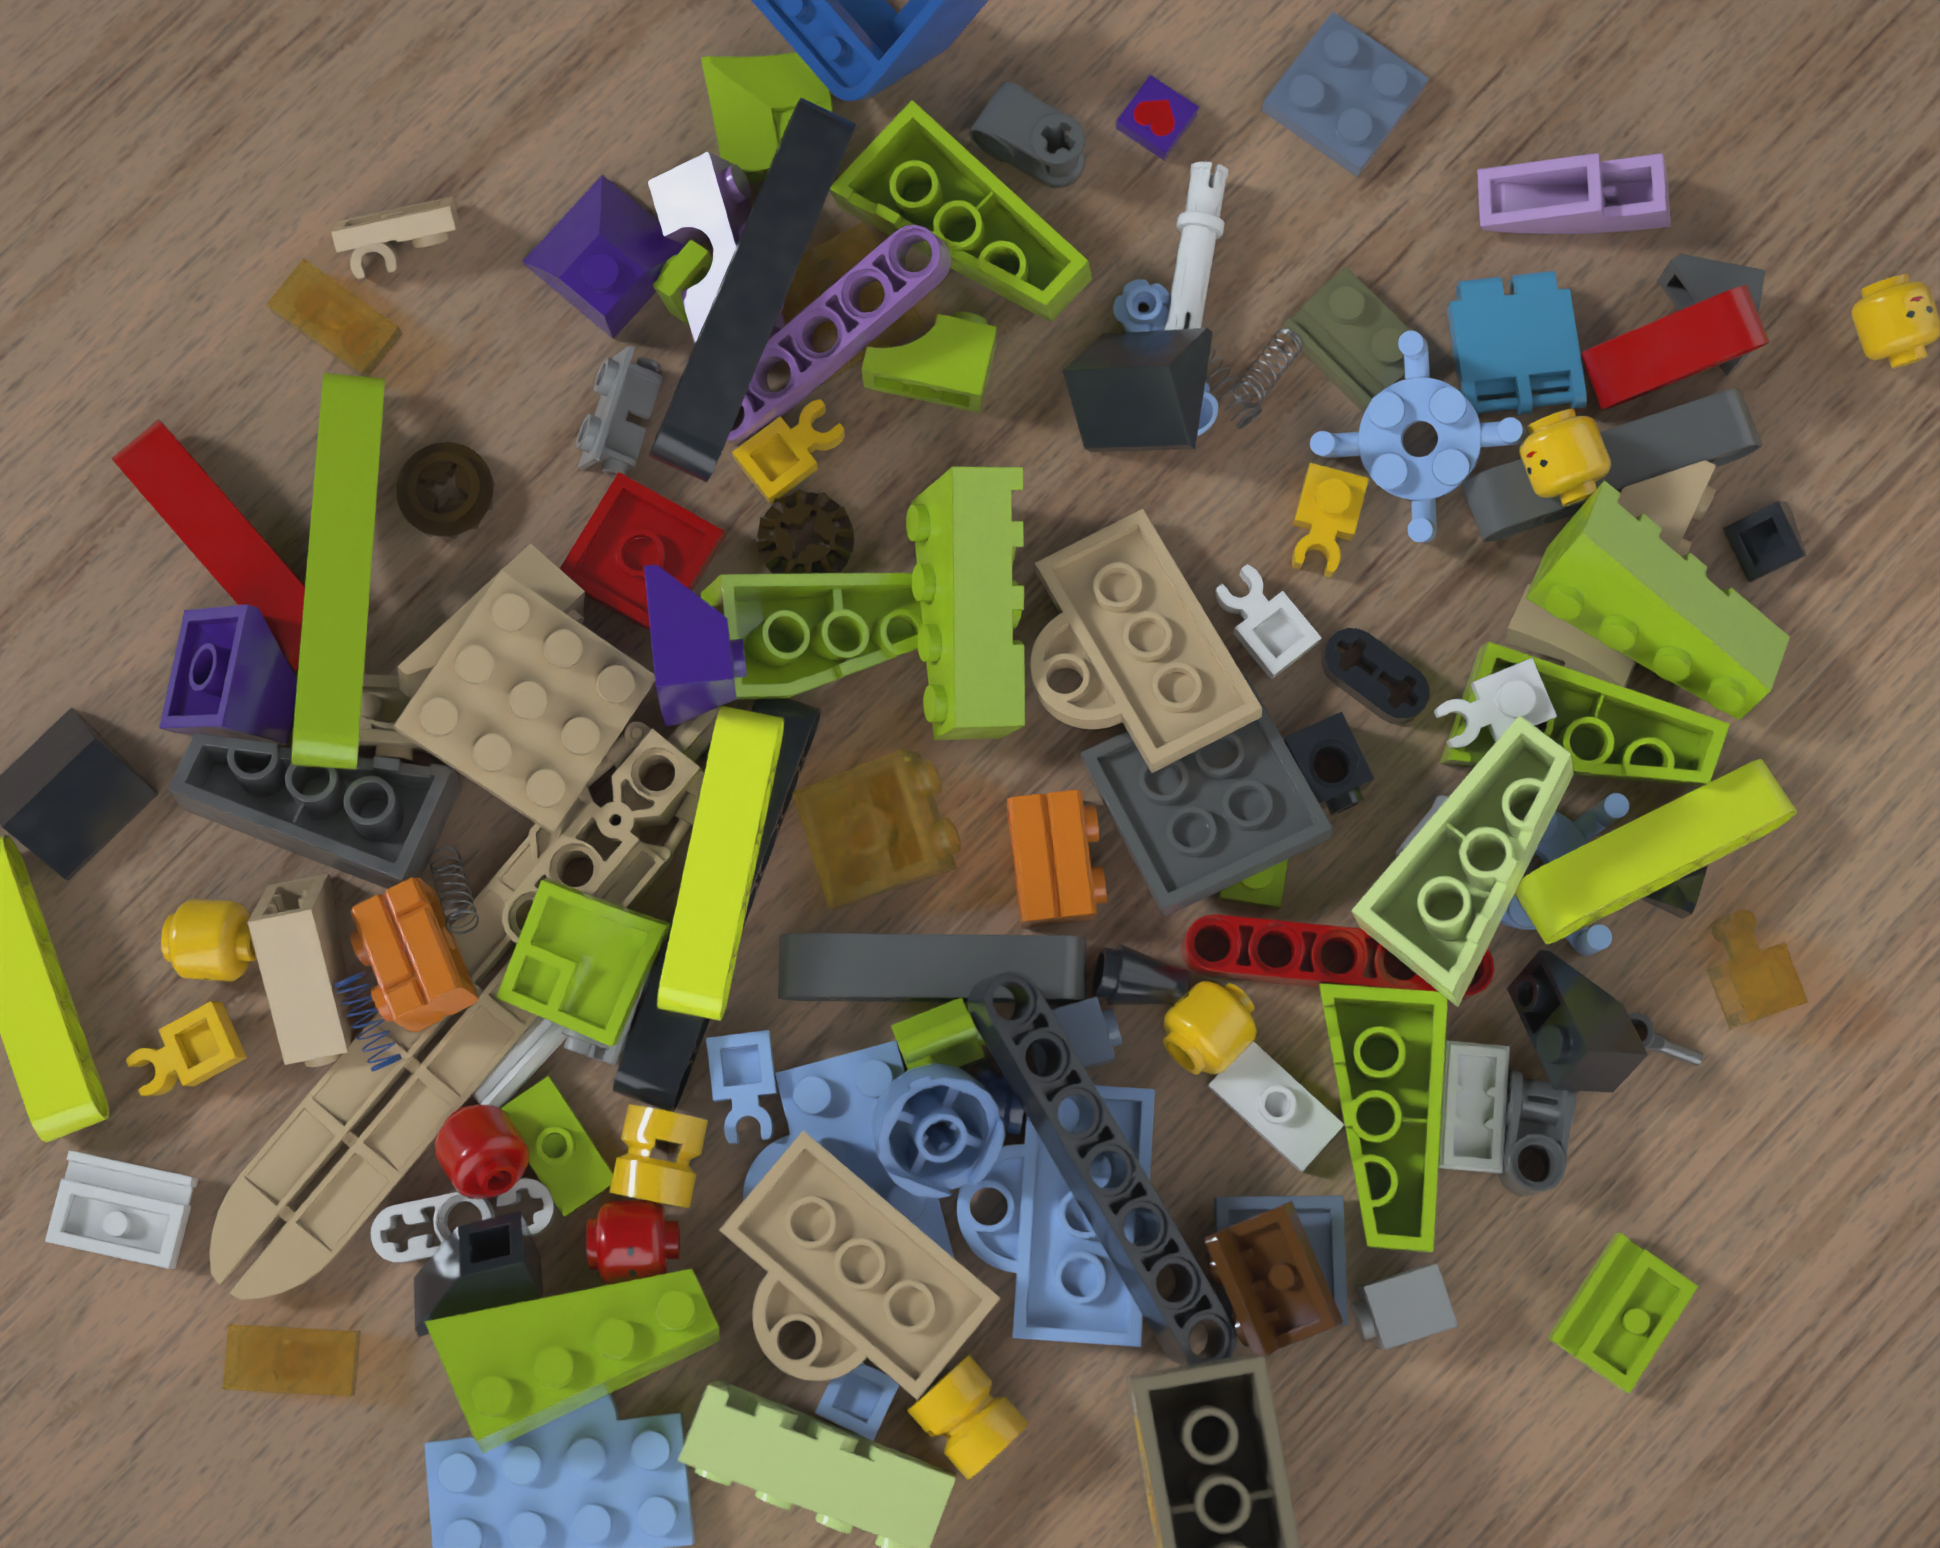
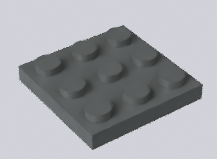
[1080,675,1333,917]

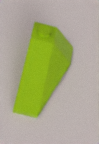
[701,573,923,700]

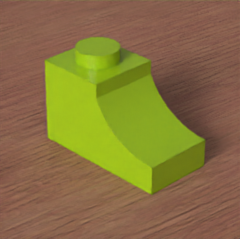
[861,312,997,413]

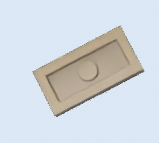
[331,196,459,279]

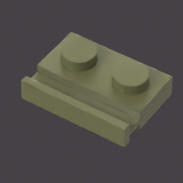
[1282,266,1430,413]

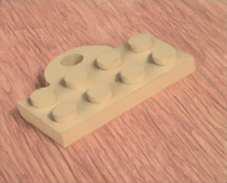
[1030,509,1262,773]
[720,1130,1000,1400]

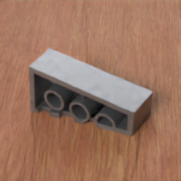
[168,733,462,889]

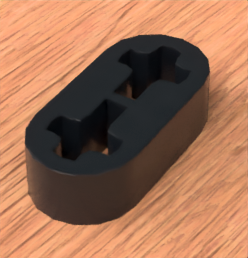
[1321,628,1430,724]

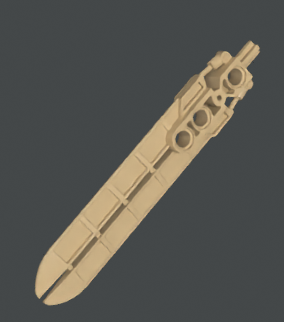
[210,706,721,1300]

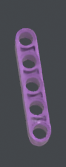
[726,225,951,445]

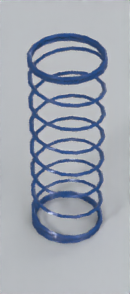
[333,971,402,1072]

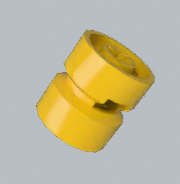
[609,1104,708,1209]
[907,1354,1029,1480]

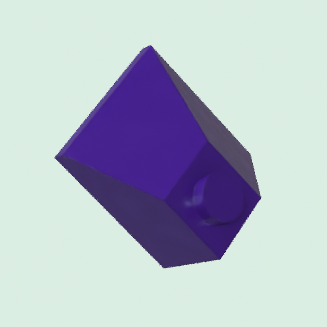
[523,175,686,339]
[644,565,747,726]
[159,604,297,745]

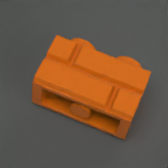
[1006,789,1107,928]
[349,877,479,1033]

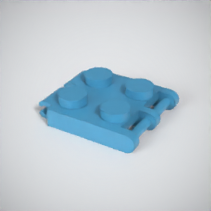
[1447,271,1587,415]

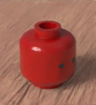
[435,1105,529,1199]
[587,1200,681,1284]

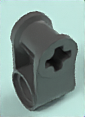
[969,81,1085,188]
[1498,1069,1577,1196]

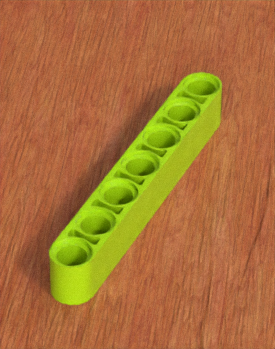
[291,372,385,770]

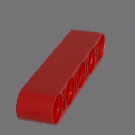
[111,419,305,673]
[1181,914,1495,1001]

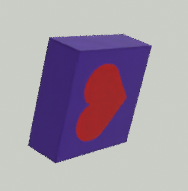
[1115,75,1199,160]

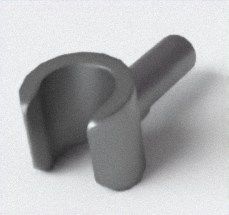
[1628,1013,1703,1066]

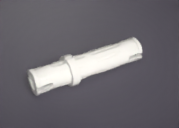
[1164,162,1229,330]

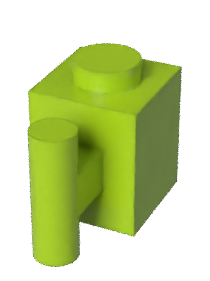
[891,997,986,1070]

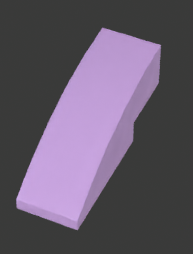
[1477,153,1671,234]

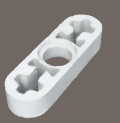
[371,1178,558,1262]

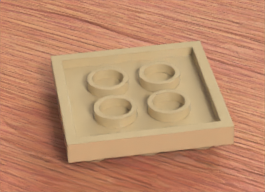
[392,570,655,833]

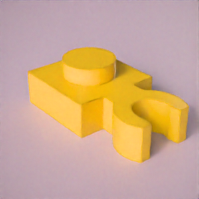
[732,399,845,505]
[1292,463,1369,578]
[126,1001,247,1096]

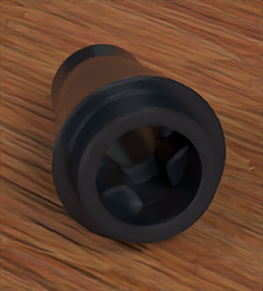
[1093,944,1189,1006]

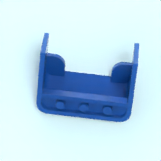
[751,0,989,101]

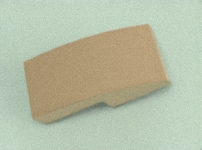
[1506,584,1636,688]

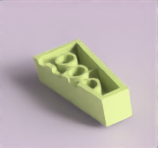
[1351,715,1574,1007]
[678,1379,956,1548]

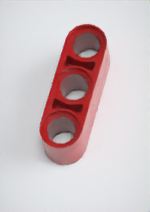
[1580,285,1769,411]

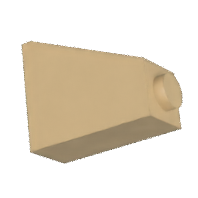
[248,873,356,1067]

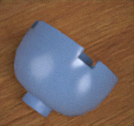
[871,1063,1005,1198]

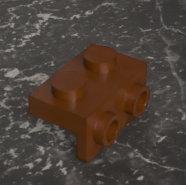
[1205,1201,1343,1357]

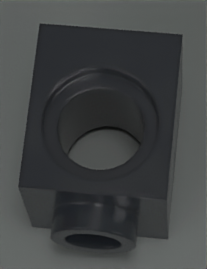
[1284,712,1375,816]

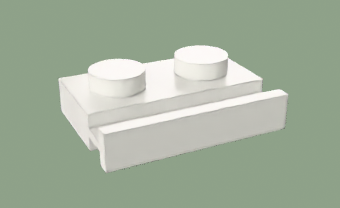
[45,1151,199,1269]

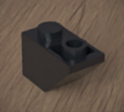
[1507,950,1648,1093]
[414,1211,543,1336]

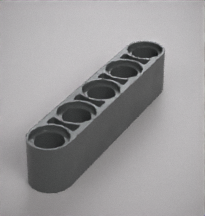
[1461,388,1762,543]
[778,933,1086,1004]

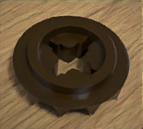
[396,442,495,539]
[757,489,854,574]

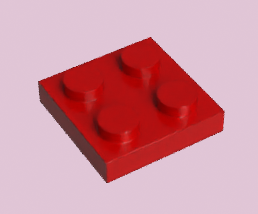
[559,472,726,632]

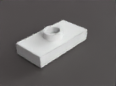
[1438,1041,1510,1174]
[1207,1042,1344,1172]

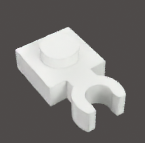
[1215,565,1321,680]
[1434,658,1557,749]

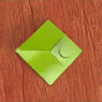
[701,52,844,184]
[496,878,671,1047]

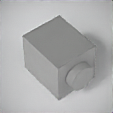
[1351,1264,1458,1350]

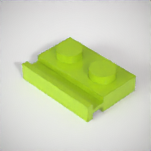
[1546,1232,1699,1394]

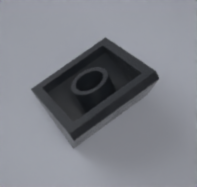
[1062,328,1213,452]
[0,707,159,881]

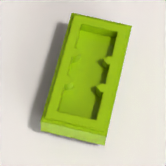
[500,1076,614,1217]

